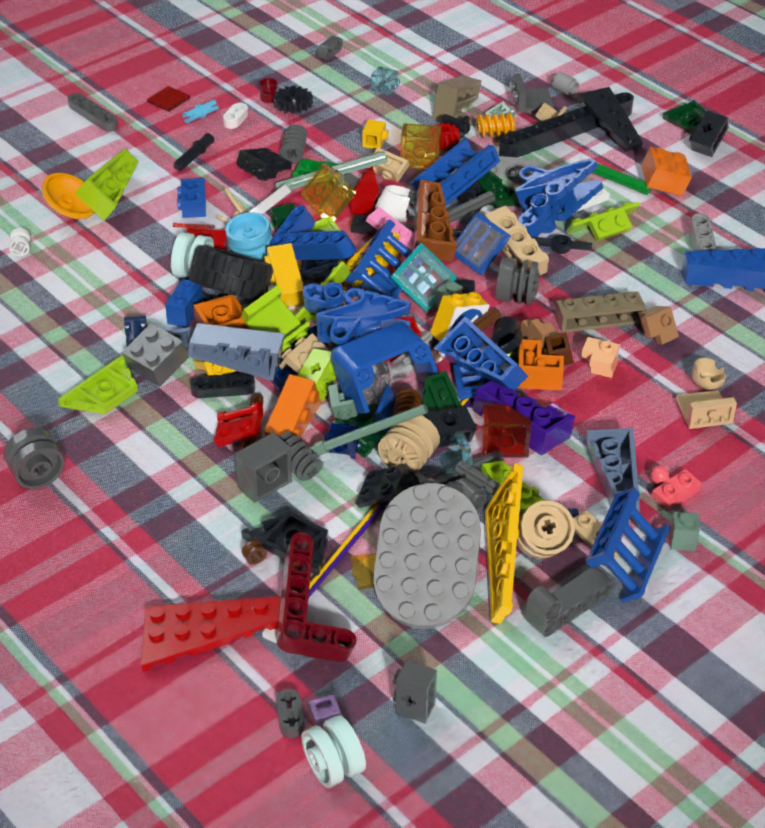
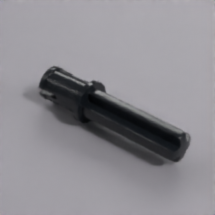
[173,133,215,171]

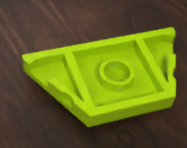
[58,356,138,414]

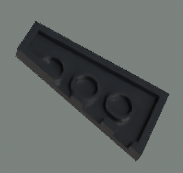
[576,87,643,151]

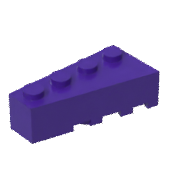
[473,381,575,456]

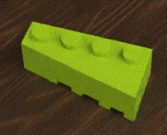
[75,148,139,221]

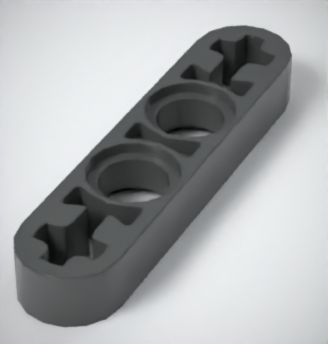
[68,93,118,131]

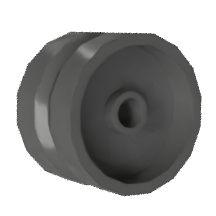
[3,428,65,489]

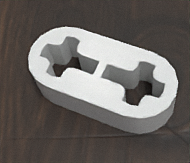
[223,103,248,129]

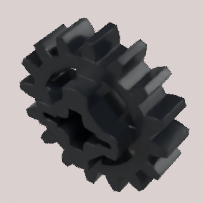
[273,85,313,114]

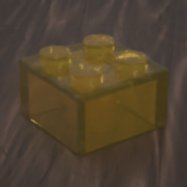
[401,123,442,170]
[301,163,356,221]

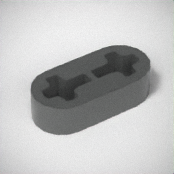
[317,36,343,61]
[276,689,304,738]

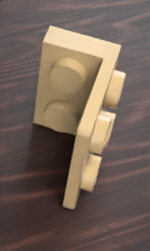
[676,391,737,429]

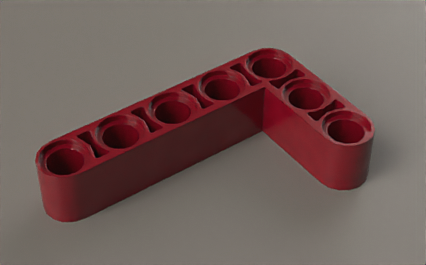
[277,532,357,662]

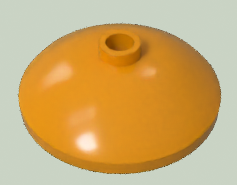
[41,173,95,219]

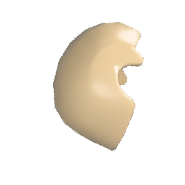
[692,358,726,390]

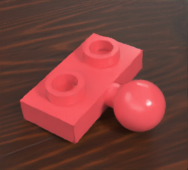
[650,466,702,511]

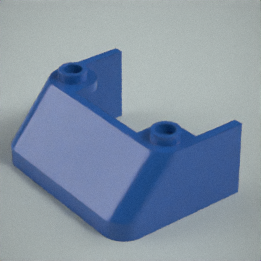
[330,322,438,413]

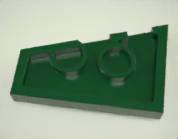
[663,100,706,133]
[477,171,520,208]

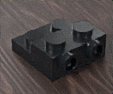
[236,148,293,181]

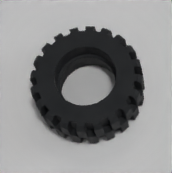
[188,245,274,300]

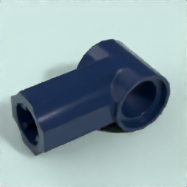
[124,315,147,346]

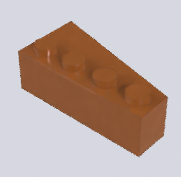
[413,180,457,262]

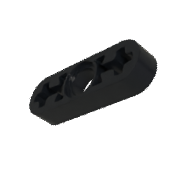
[190,374,255,398]

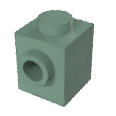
[670,511,700,551]

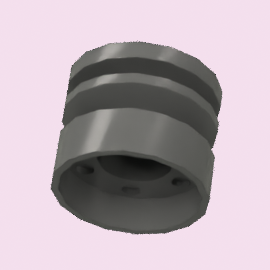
[496,257,540,306]

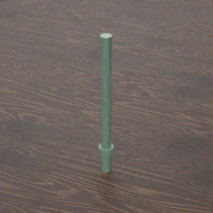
[309,404,428,456]

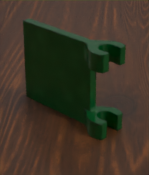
[331,403,387,457]

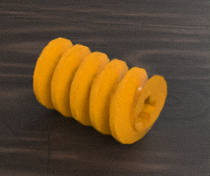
[476,113,515,138]

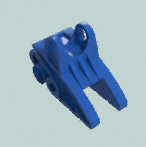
[515,159,603,237]
[303,282,411,352]

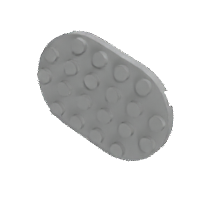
[374,483,481,629]

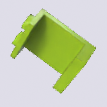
[241,285,310,354]

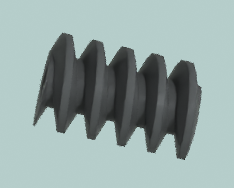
[280,125,307,164]
[279,432,323,481]

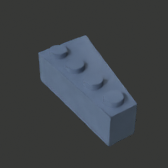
[188,323,285,381]
[586,428,640,512]

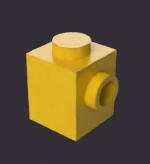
[362,119,389,149]

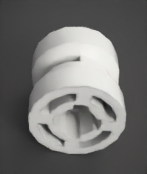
[9,228,31,256]

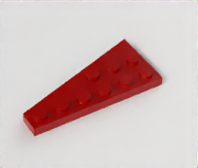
[141,596,296,672]

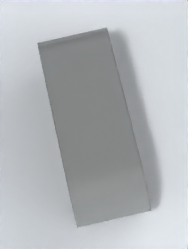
[689,213,716,251]

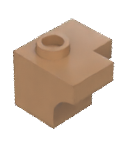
[639,306,679,345]
[521,318,559,355]

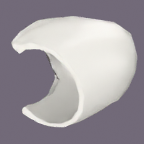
[375,185,410,222]

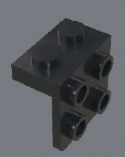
[355,463,420,508]

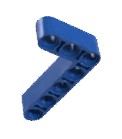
[270,205,356,260]

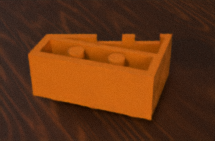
[264,374,321,440]

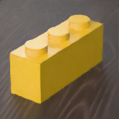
[264,243,304,307]

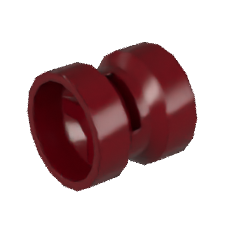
[260,78,278,103]

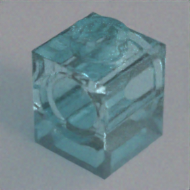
[371,66,400,95]

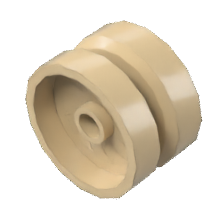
[517,500,575,559]

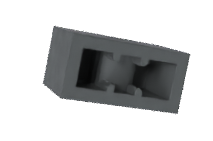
[393,660,437,724]

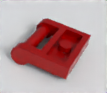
[213,402,264,447]

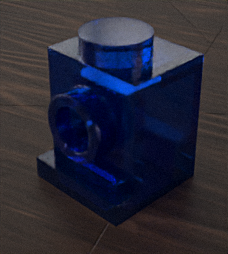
[324,423,359,459]

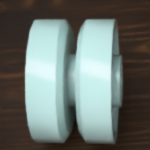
[171,232,214,278]
[301,715,366,788]

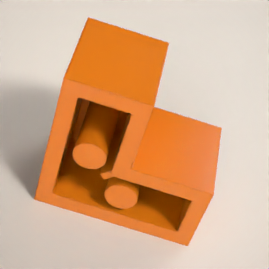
[517,339,564,391]

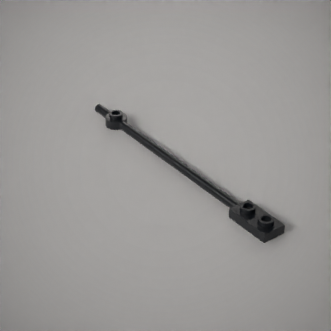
[351,214,592,254]

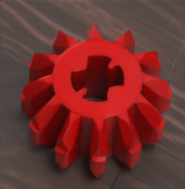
[429,122,460,151]

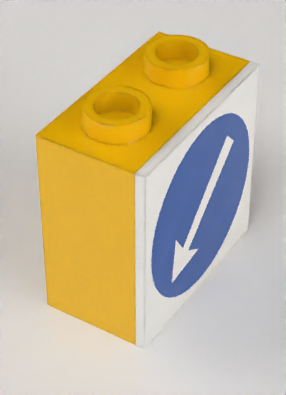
[430,292,490,342]

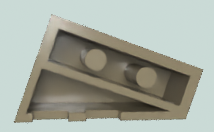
[432,75,482,121]

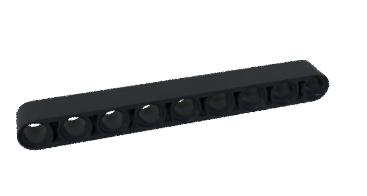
[498,92,634,158]

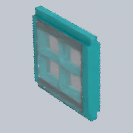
[390,243,457,312]

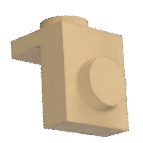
[535,102,567,122]

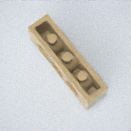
[484,206,549,275]

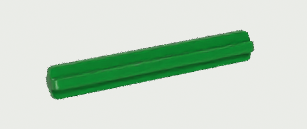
[592,163,652,195]

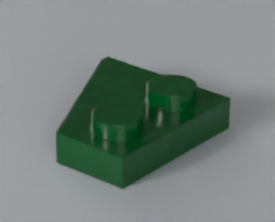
[422,371,462,416]

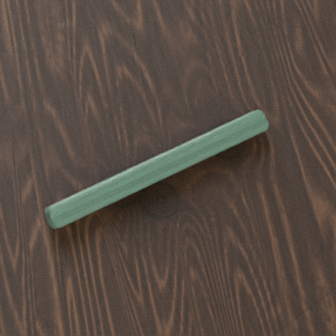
[275,151,388,190]

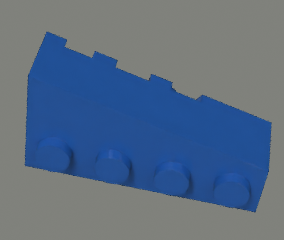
[681,248,765,292]
[434,317,528,390]

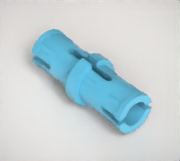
[182,99,219,124]

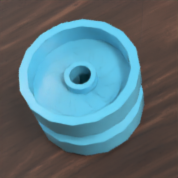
[225,212,273,261]

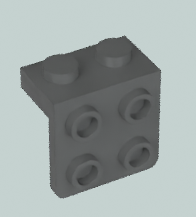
[510,74,554,113]

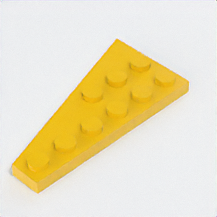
[484,463,523,624]

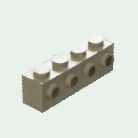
[555,291,646,333]

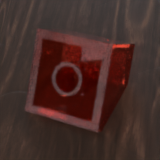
[481,404,531,458]

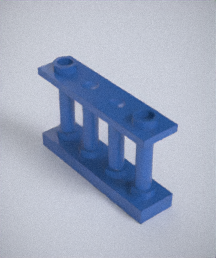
[410,139,501,206]
[345,219,424,299]
[586,487,670,603]

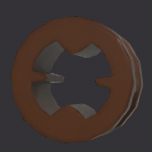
[242,540,267,565]

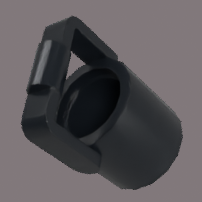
[491,317,522,354]

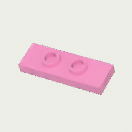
[366,207,414,251]

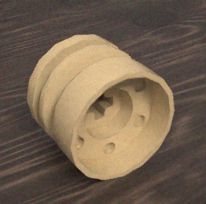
[378,415,440,474]

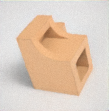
[581,337,620,378]

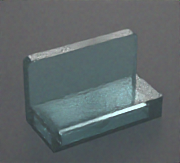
[439,432,474,476]

